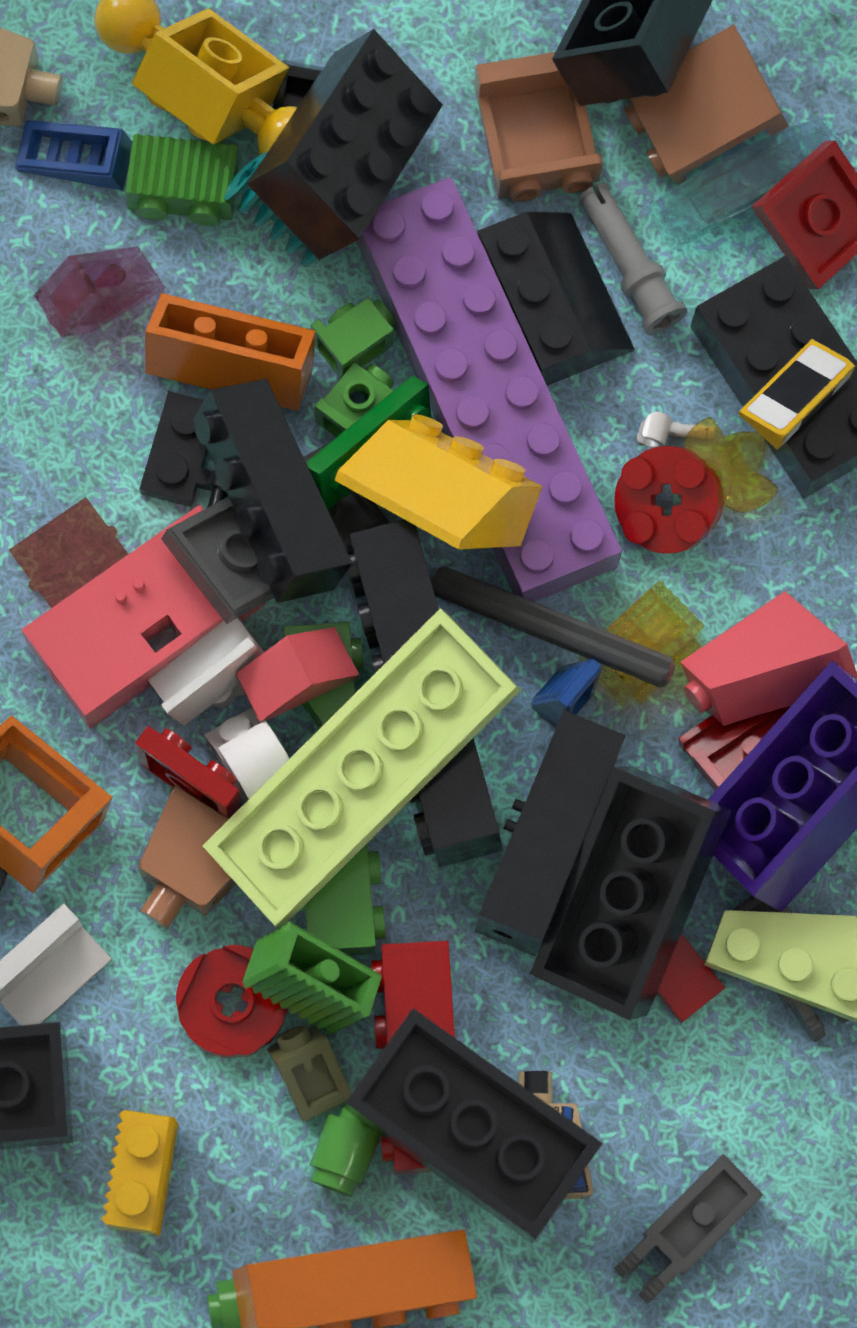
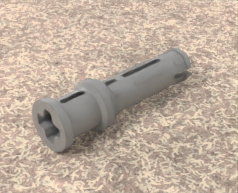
[578,182,688,335]

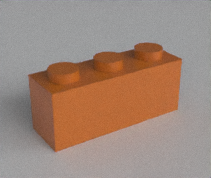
[145,293,316,411]

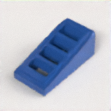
[15,120,133,190]
[531,659,602,728]

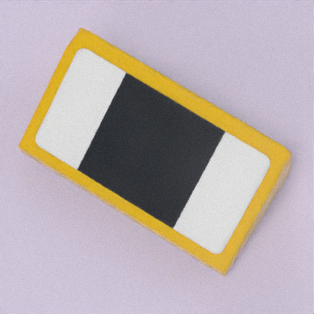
[738,339,855,450]

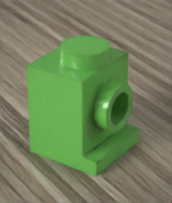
[311,297,396,379]
[315,362,394,438]

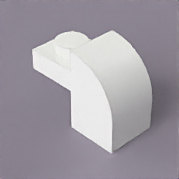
[204,708,290,804]

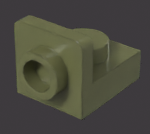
[267,1025,352,1122]

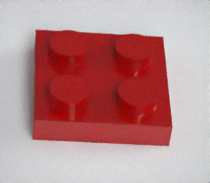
[751,140,857,289]
[135,726,242,819]

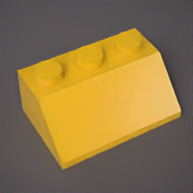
[335,415,543,549]

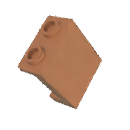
[624,24,789,187]
[474,52,603,202]

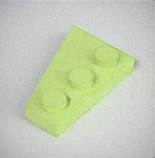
[704,910,857,1023]

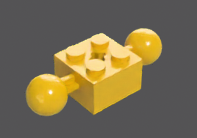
[94,0,297,154]

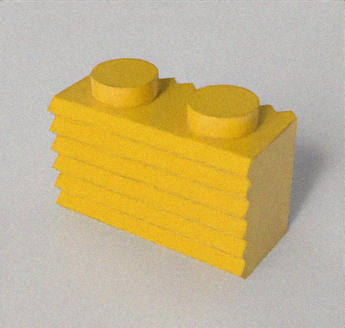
[101,1110,178,1236]

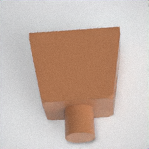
[138,786,236,929]

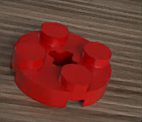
[614,446,724,554]
[176,945,288,1059]

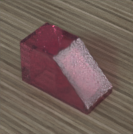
[34,246,165,338]

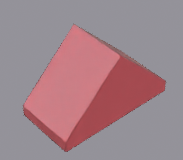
[236,627,359,723]

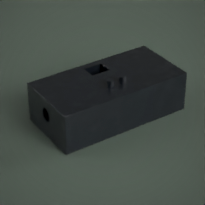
[475,710,626,957]

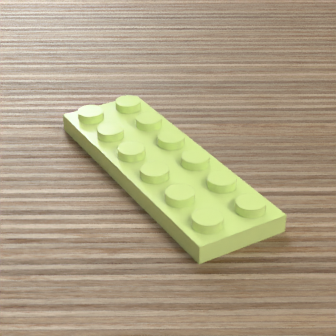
[203,608,521,928]

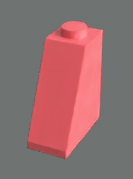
[680,591,857,726]

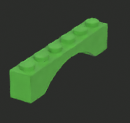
[284,622,385,956]

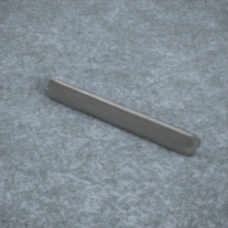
[431,566,675,688]

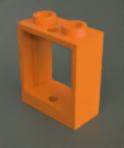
[0,715,113,893]

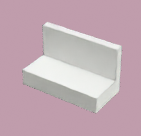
[148,618,264,726]
[0,903,112,1025]

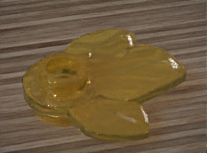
[680,417,778,513]

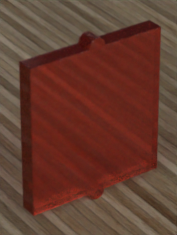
[9,497,128,608]

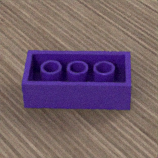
[708,660,857,912]

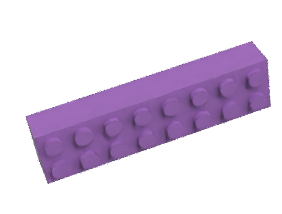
[356,177,622,602]

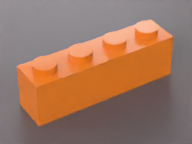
[232,1229,477,1328]

